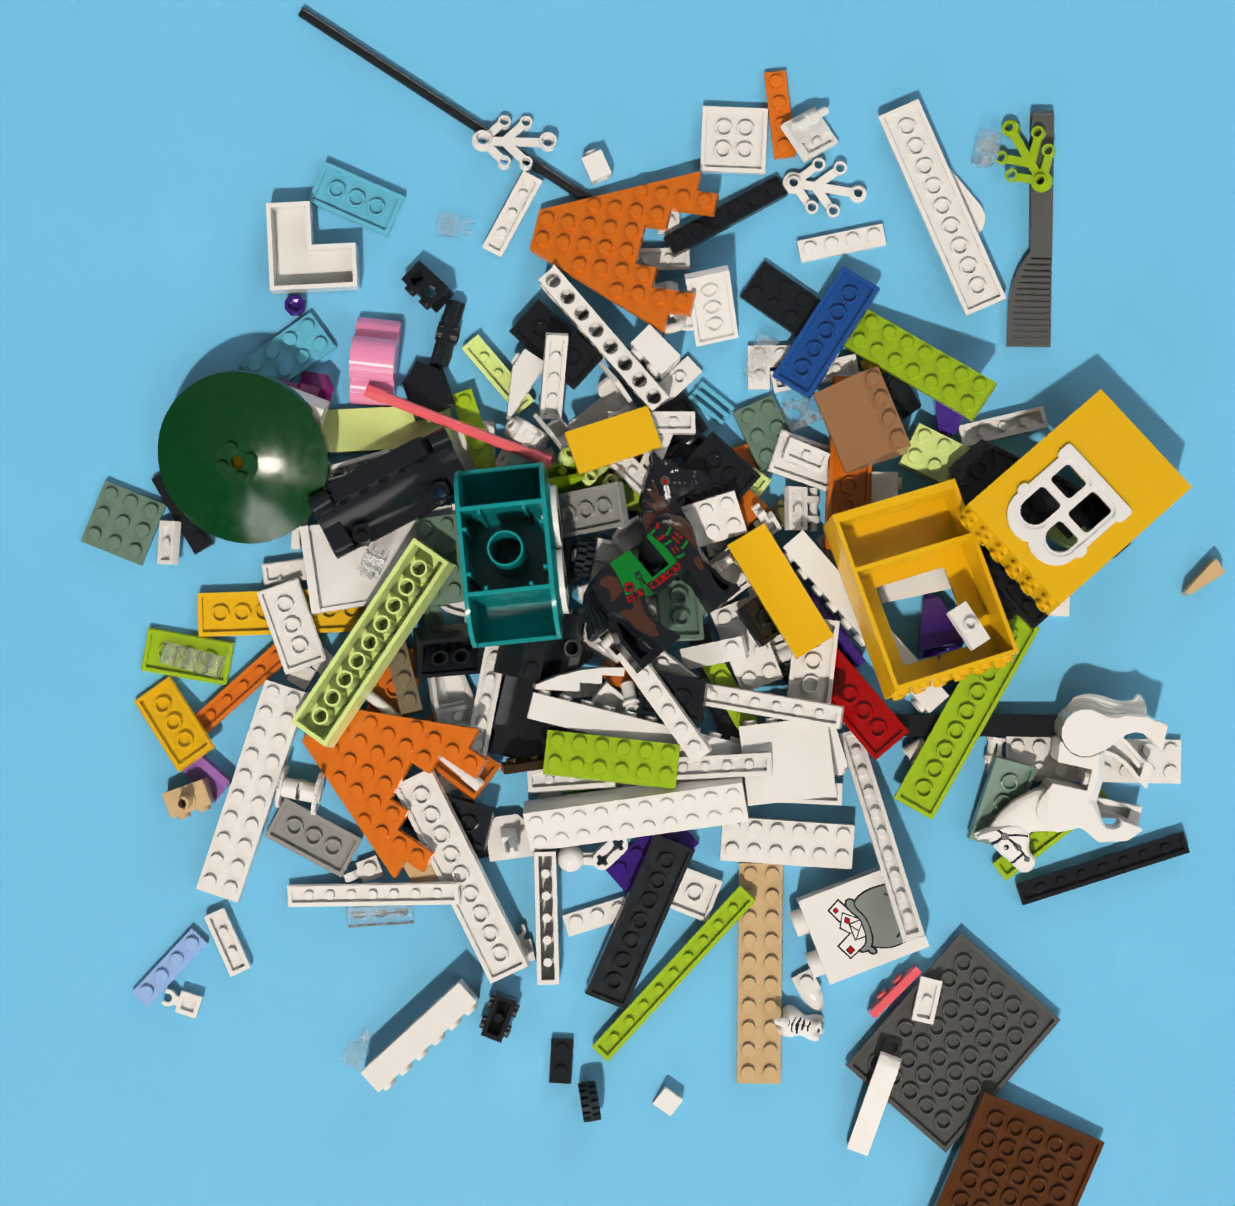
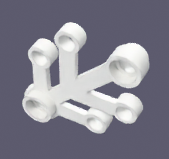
[472,115,557,171]
[782,158,867,218]

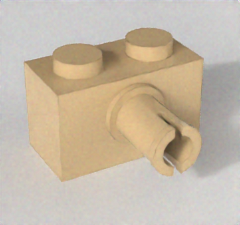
[162,777,216,820]

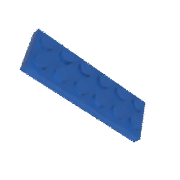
[772,266,880,400]

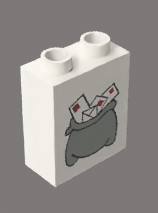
[789,866,929,985]

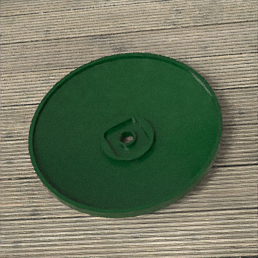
[158,370,330,544]

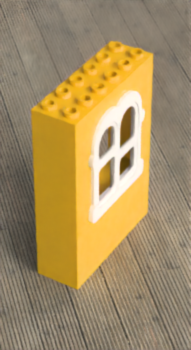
[958,389,1192,615]

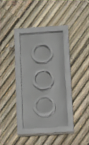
[558,481,630,539]
[265,798,363,878]

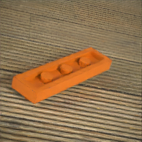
[764,70,796,160]

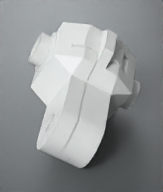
[495,416,549,467]

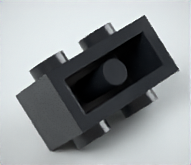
[479,991,520,1043]

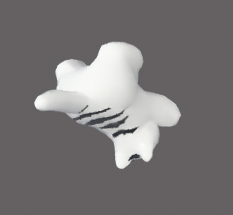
[773,1005,824,1042]

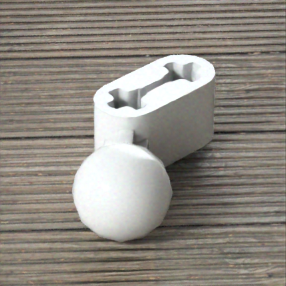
[557,839,628,872]

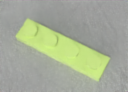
[461,334,535,415]

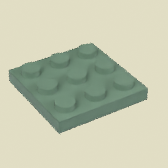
[81,481,167,566]

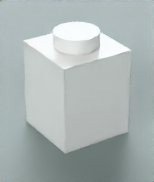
[581,149,612,186]

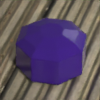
[285,295,306,316]

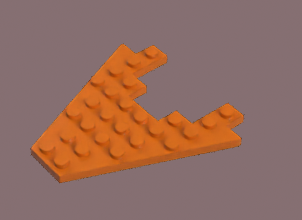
[530,172,719,333]
[302,709,489,878]

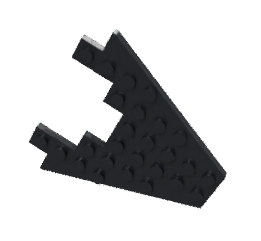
[947,439,1131,630]

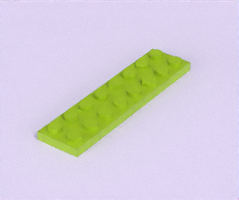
[844,310,997,422]

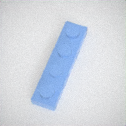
[131,928,209,1008]

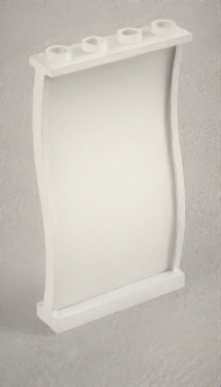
[299,504,456,615]

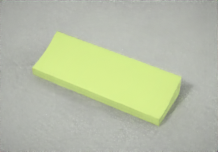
[322,407,453,454]

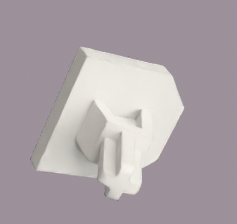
[487,814,533,862]

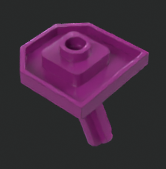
[278,371,334,409]

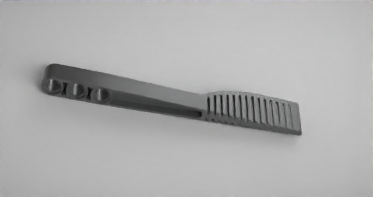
[1006,110,1054,347]

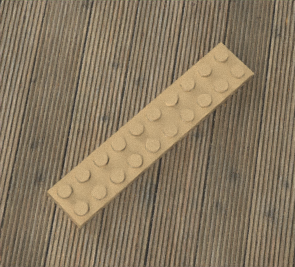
[736,863,783,1084]

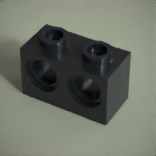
[402,260,455,313]

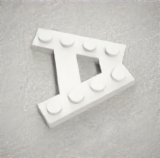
[607,411,696,496]

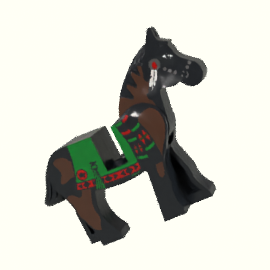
[582,451,741,674]

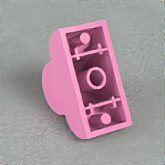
[349,317,402,407]

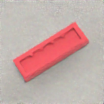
[867,964,921,1018]

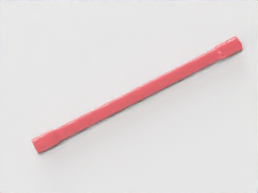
[364,384,553,468]

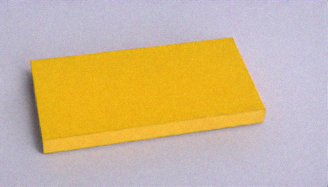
[564,406,662,475]
[134,676,216,772]

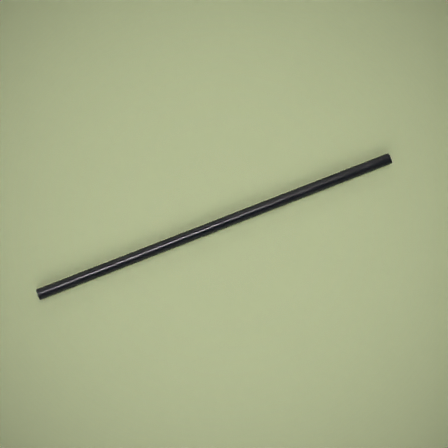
[298,7,594,200]

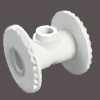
[275,765,325,815]

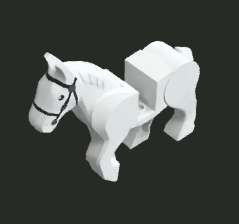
[974,693,1168,872]

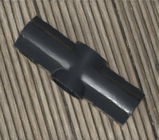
[430,300,466,368]

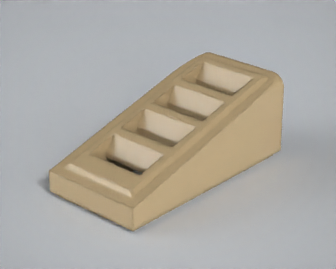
[1181,558,1225,596]

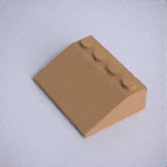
[813,366,911,474]

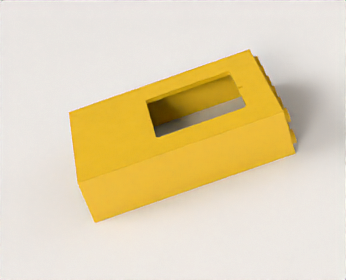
[823,478,1019,701]

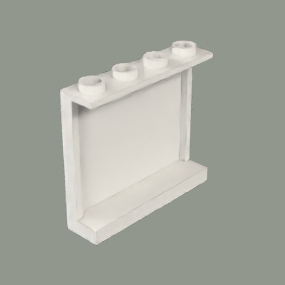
[739,718,837,806]

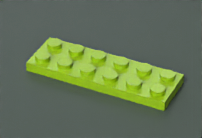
[543,730,680,790]

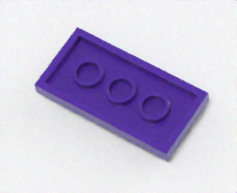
[606,830,699,894]

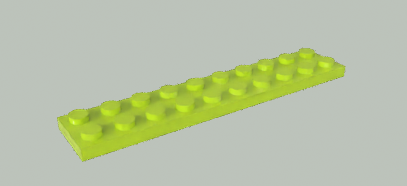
[893,615,1040,820]

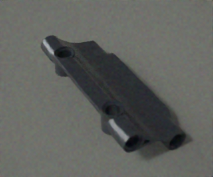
[306,427,466,559]
[487,614,585,760]

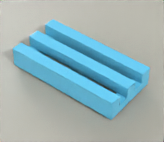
[688,381,735,426]

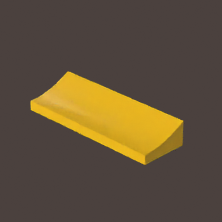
[726,523,834,659]

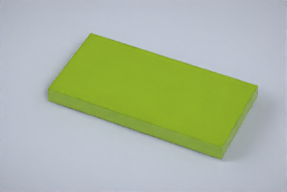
[141,627,235,686]

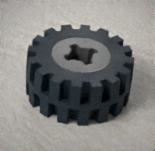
[578,1081,601,1122]

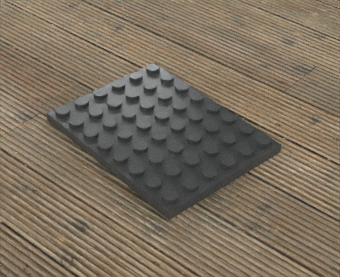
[845,932,1061,1153]

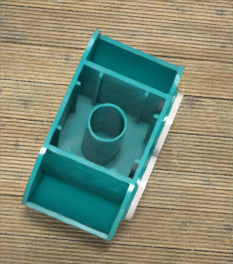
[454,461,569,648]

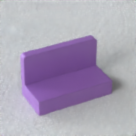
[183,755,232,800]

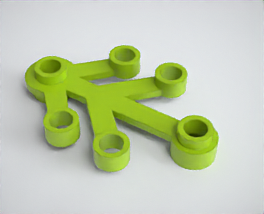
[994,119,1057,193]

